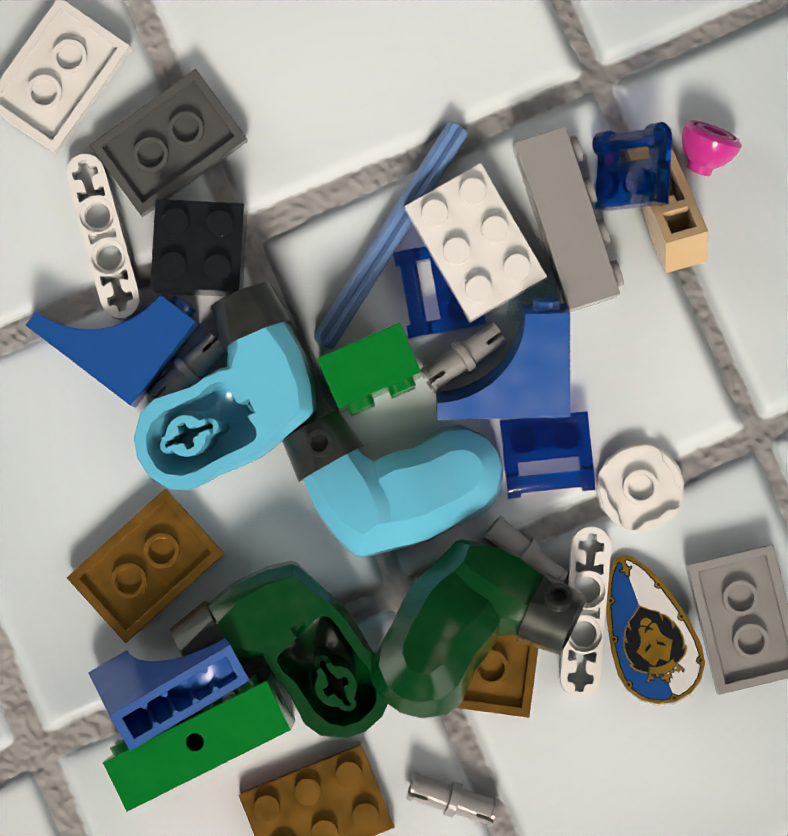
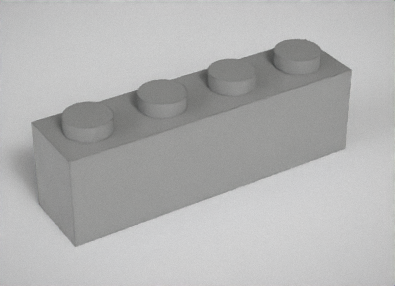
[513,126,624,312]

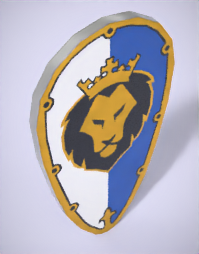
[606,555,705,706]

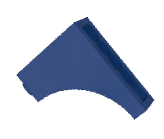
[26,295,199,408]
[436,297,570,420]
[88,638,250,751]

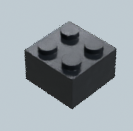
[150,199,248,296]

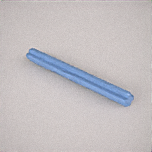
[314,121,467,349]

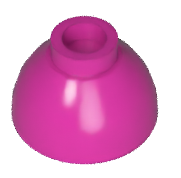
[682,120,742,176]

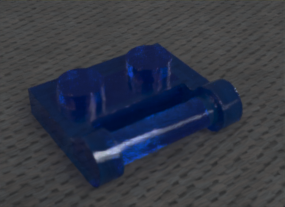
[592,122,672,211]
[393,246,486,340]
[499,411,595,499]

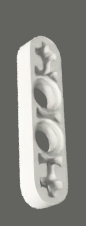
[66,154,142,320]
[559,526,611,698]

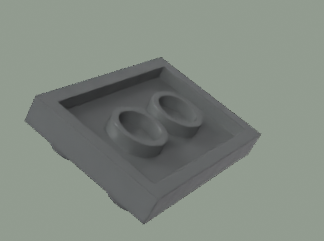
[90,69,248,218]

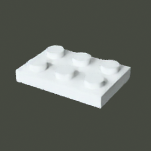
[0,0,132,155]
[404,163,547,322]

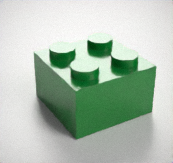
[317,323,421,416]

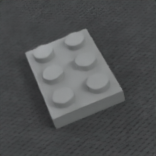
[685,545,788,695]

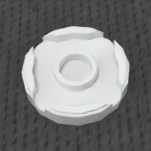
[596,444,684,531]

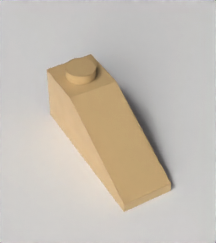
[623,131,708,273]

